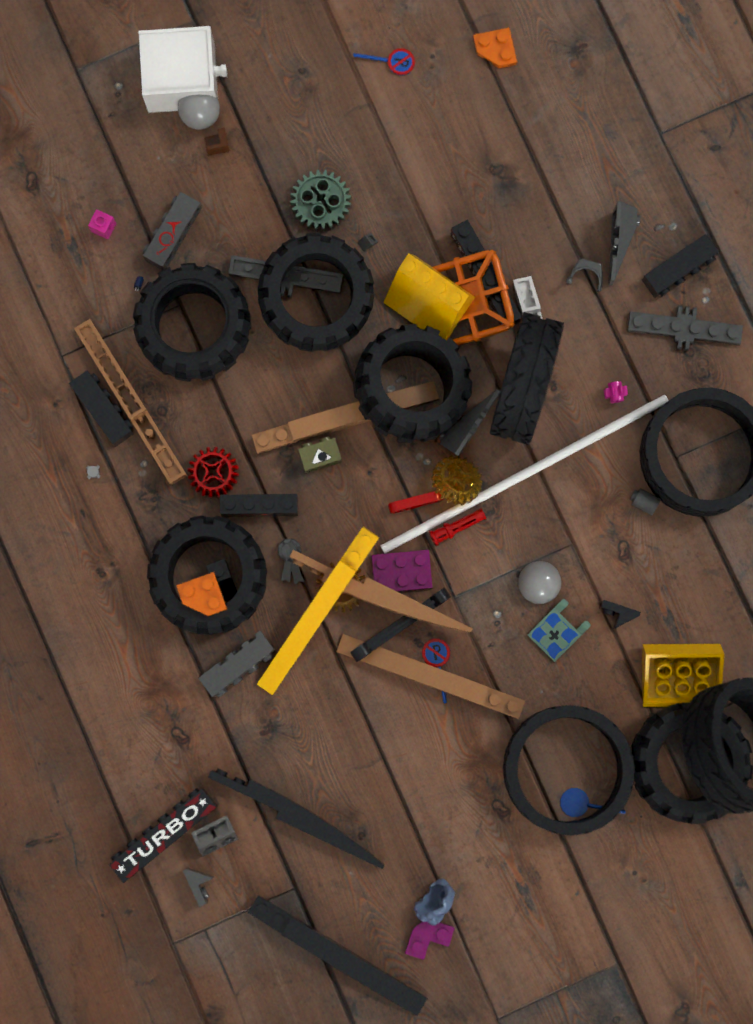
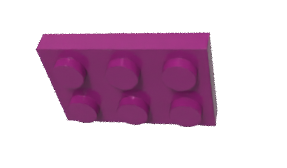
[372,550,433,592]

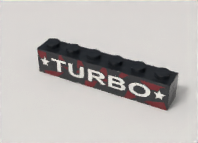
[450,219,522,326]
[109,788,218,883]

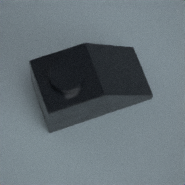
[206,559,237,601]

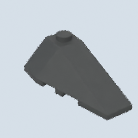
[608,201,640,285]
[439,389,501,456]

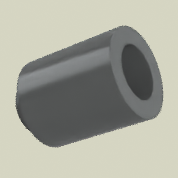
[630,488,661,516]

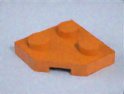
[473,28,517,69]
[176,572,227,616]

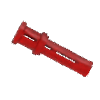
[428,508,486,546]

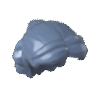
[414,879,455,925]

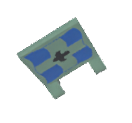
[527,599,591,662]

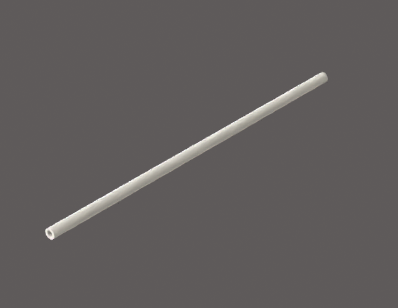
[380,394,669,554]

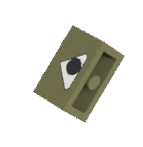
[298,437,342,473]

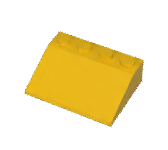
[383,253,475,340]
[642,644,724,707]

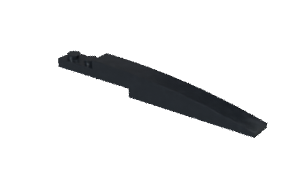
[208,768,384,869]
[248,895,428,1016]

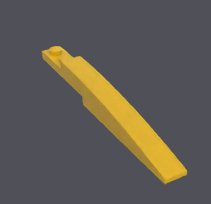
[257,526,379,695]

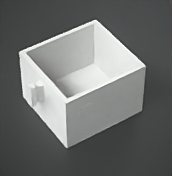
[138,26,228,113]

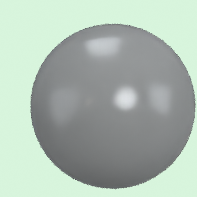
[178,95,220,130]
[518,561,561,604]

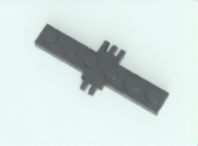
[228,255,343,298]
[627,305,743,351]

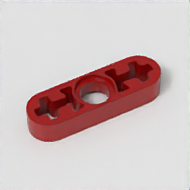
[388,490,444,514]

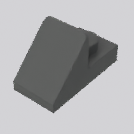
[183,868,214,907]

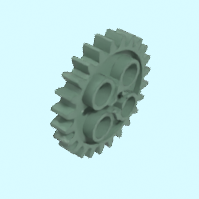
[290,170,351,231]

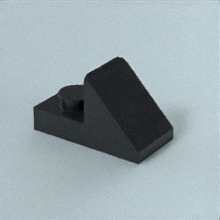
[599,600,641,629]

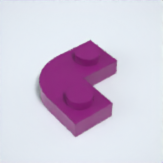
[405,922,455,960]

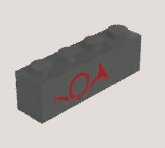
[143,192,202,270]

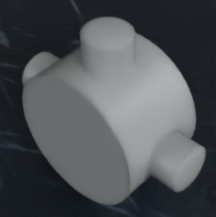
[86,465,101,479]

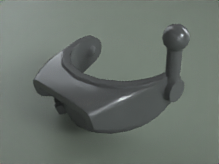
[566,259,603,292]

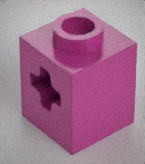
[88,209,117,240]

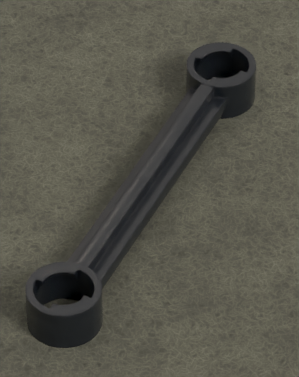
[350,587,451,662]

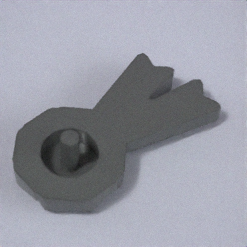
[278,538,304,584]

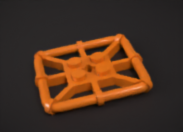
[433,249,515,345]

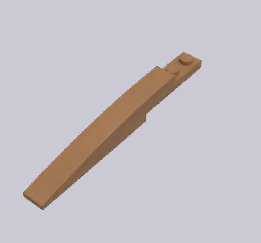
[74,319,187,485]
[252,381,439,454]
[290,550,473,633]
[336,634,525,719]

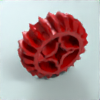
[187,447,239,498]

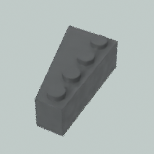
[198,631,276,698]

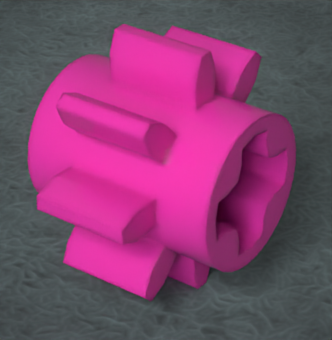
[604,381,628,403]

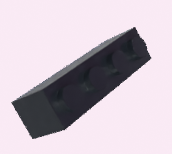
[642,234,719,298]
[69,370,134,447]
[220,494,298,517]

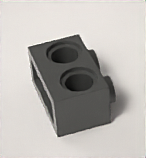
[191,815,238,856]

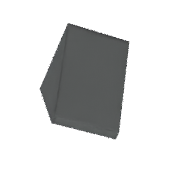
[358,233,378,252]

